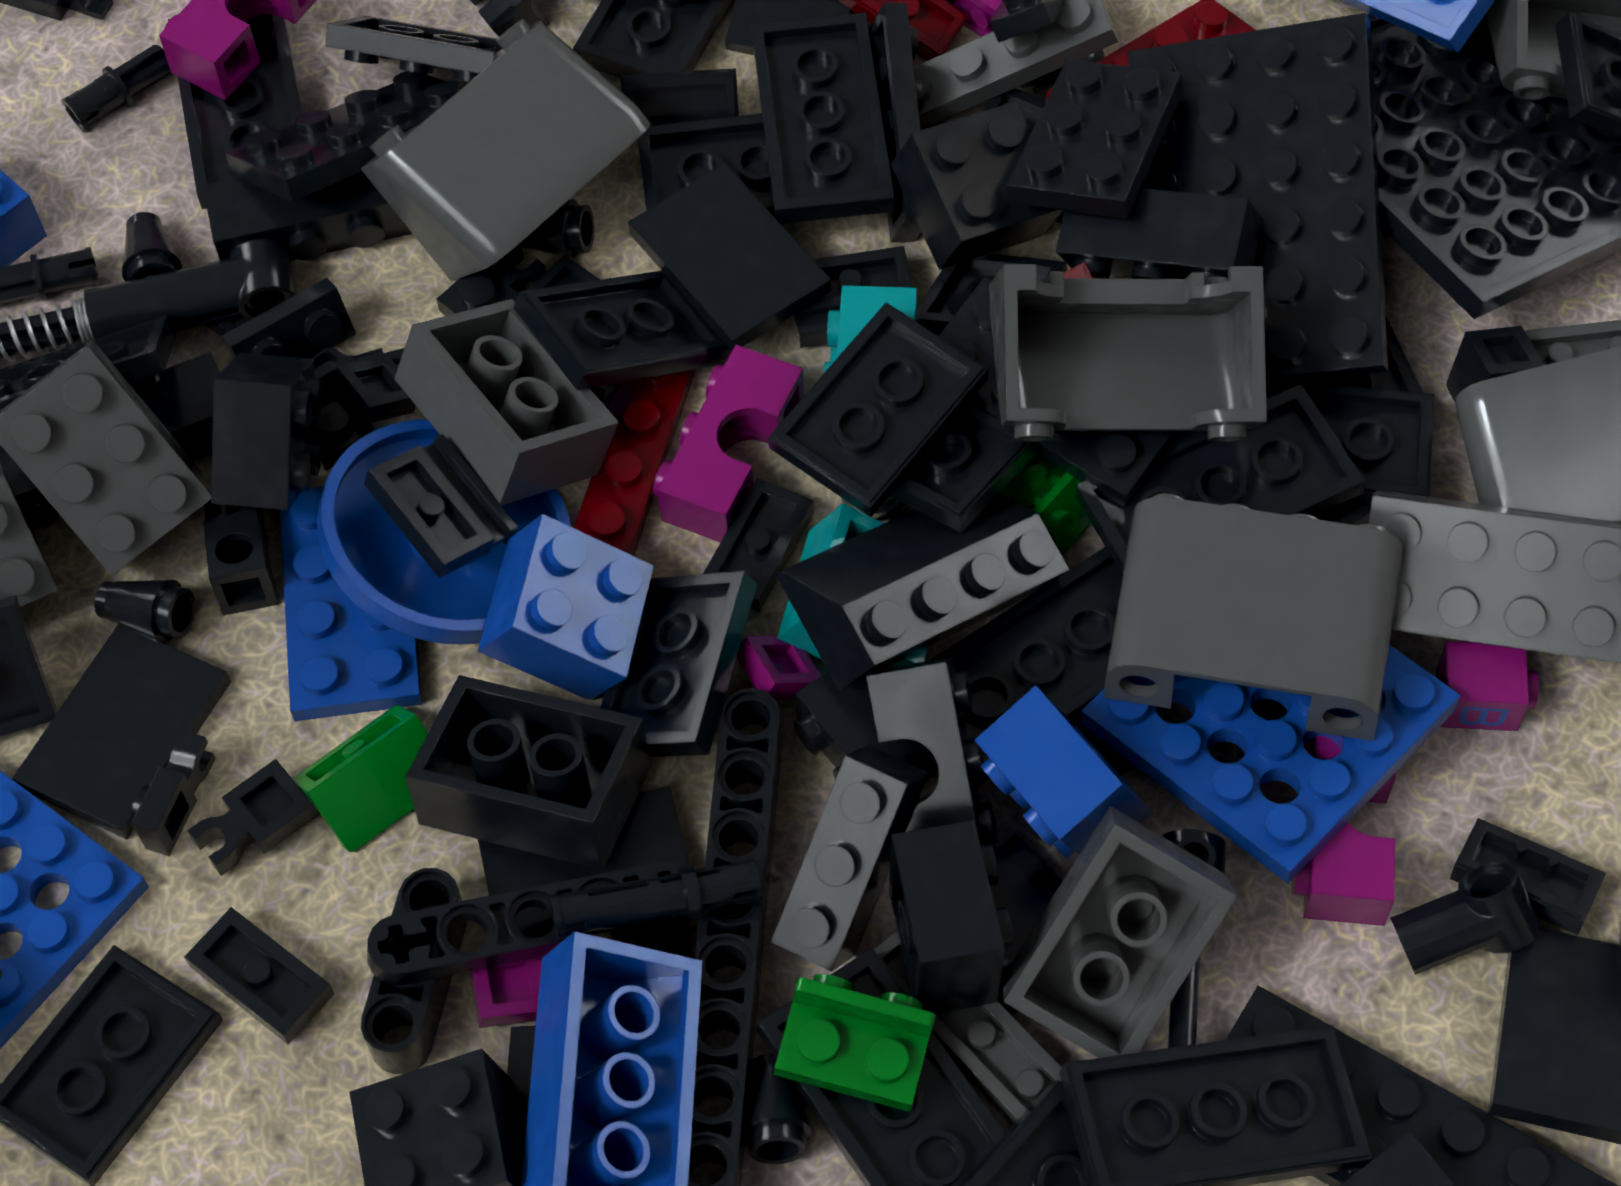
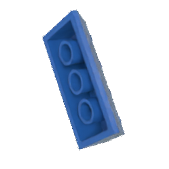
[521,931,702,1186]

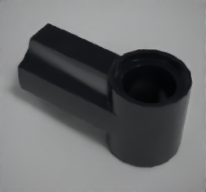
[1390,861,1540,975]

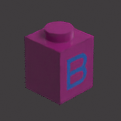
[1436,641,1539,731]

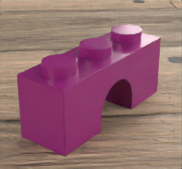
[159,0,317,101]
[653,345,804,543]
[1292,714,1396,926]

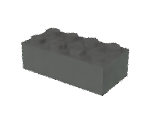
[1369,490,1621,664]

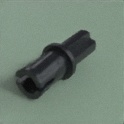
[62,45,171,131]
[0,247,100,304]

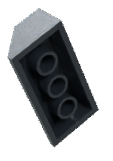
[776,494,1070,691]

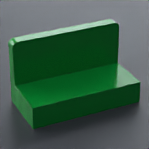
[292,704,428,852]

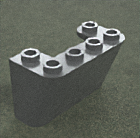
[1104,493,1403,741]

